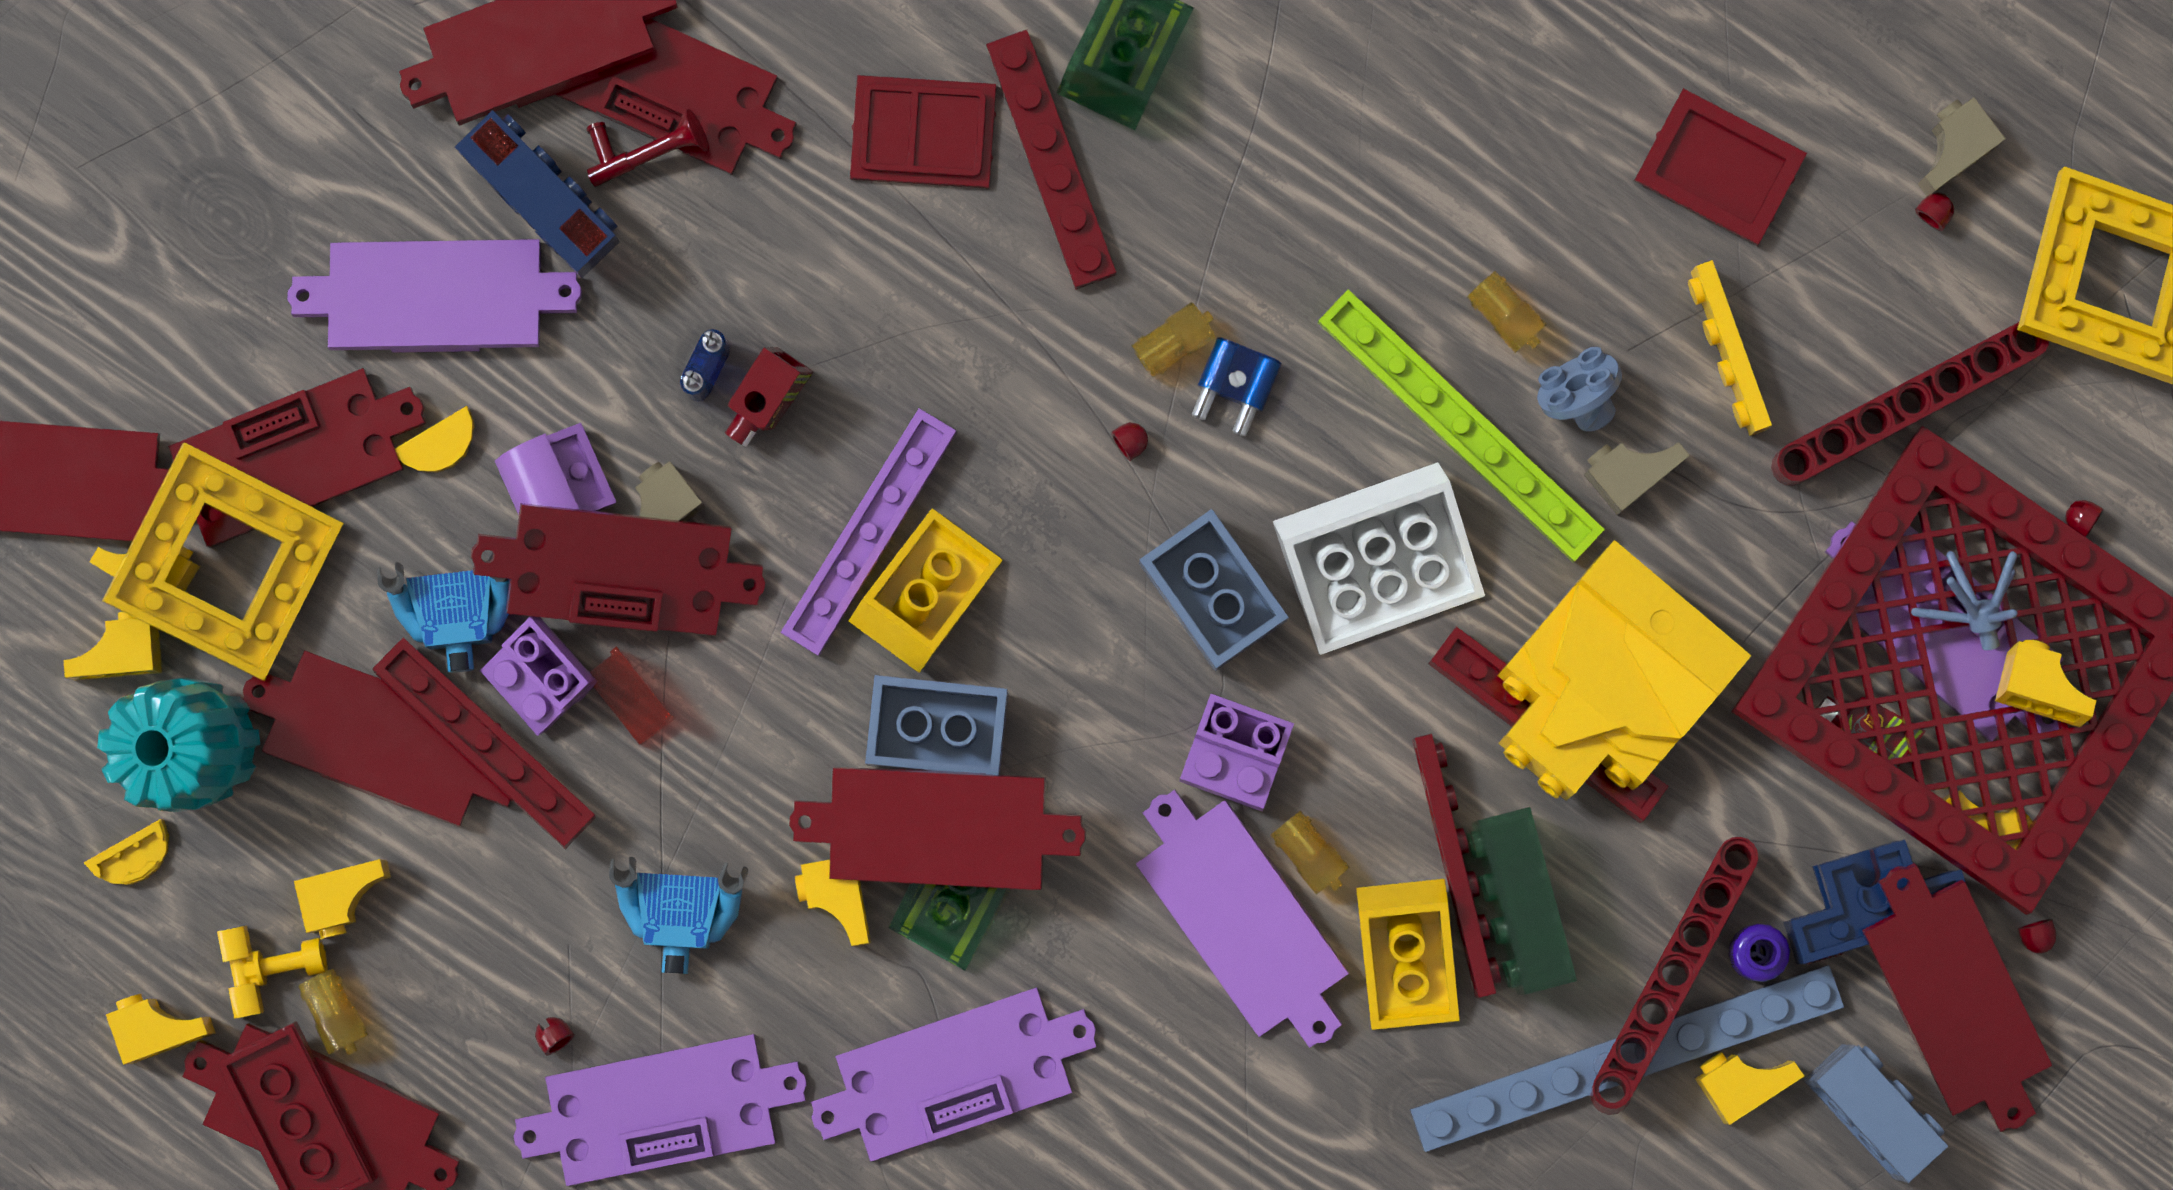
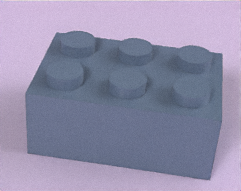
[1139,509,1289,671]
[865,675,1009,775]
[1803,1044,1948,1183]

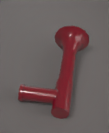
[586,109,708,187]

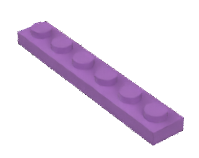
[780,408,957,656]

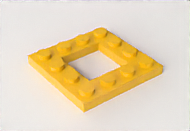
[2017,166,2173,385]
[102,443,344,681]

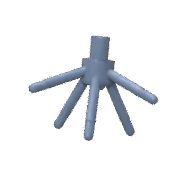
[1911,551,2018,650]

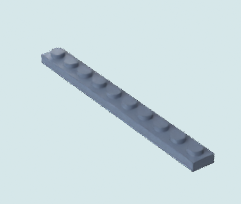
[1409,965,1844,1152]

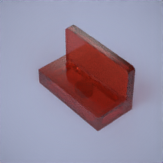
[590,646,675,745]

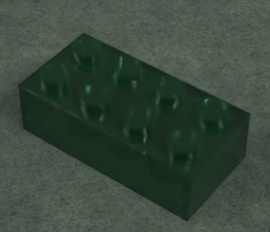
[1467,807,1577,995]

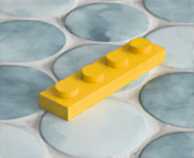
[1688,260,1772,436]

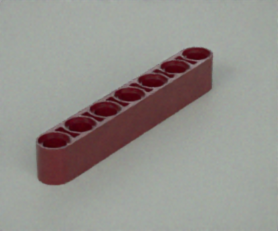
[1771,322,2049,486]
[1591,837,1758,1115]

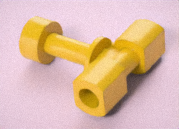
[217,926,328,1019]

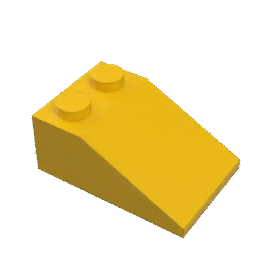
[849,508,1002,673]
[1356,879,1460,1030]

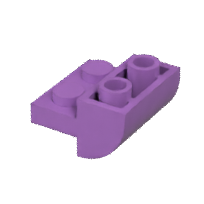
[495,423,616,515]
[480,616,597,736]
[1179,694,1294,811]

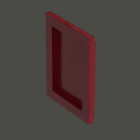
[850,75,996,188]
[1634,88,1807,246]

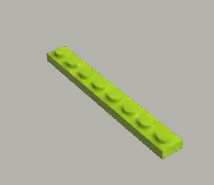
[1318,289,1605,563]

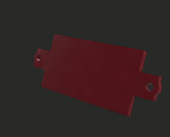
[399,0,678,126]
[554,19,797,175]
[168,368,426,548]
[0,421,169,541]
[471,503,765,636]
[243,650,511,827]
[789,767,1086,890]
[1862,863,2052,1132]
[182,1023,461,1190]

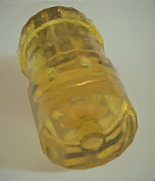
[1467,271,1548,354]
[1131,302,1216,378]
[1270,810,1350,895]
[298,969,369,1055]

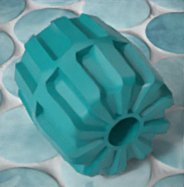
[97,678,260,812]

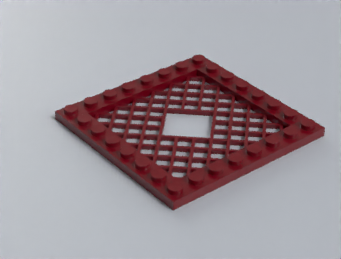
[1731,425,2173,915]

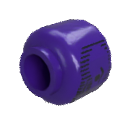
[1729,924,1790,982]

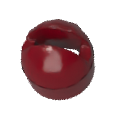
[1915,192,1954,231]
[1111,422,1148,461]
[2065,500,2104,537]
[2018,919,2057,954]
[535,1017,575,1056]

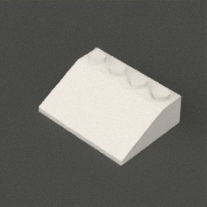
[1273,462,1485,655]

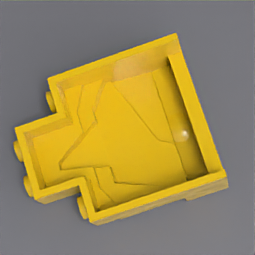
[1497,540,1751,801]

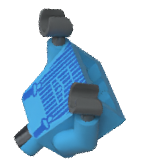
[377,551,510,673]
[609,857,748,974]

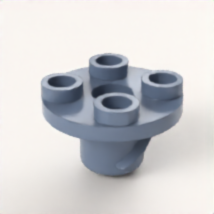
[1537,347,1622,431]

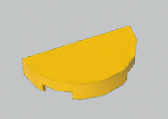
[395,406,475,473]
[84,819,169,885]

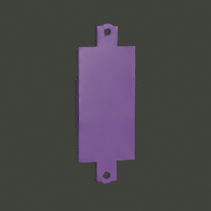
[287,239,582,353]
[1825,522,2063,742]
[1136,789,1349,1048]
[811,988,1096,1162]
[514,1034,807,1186]

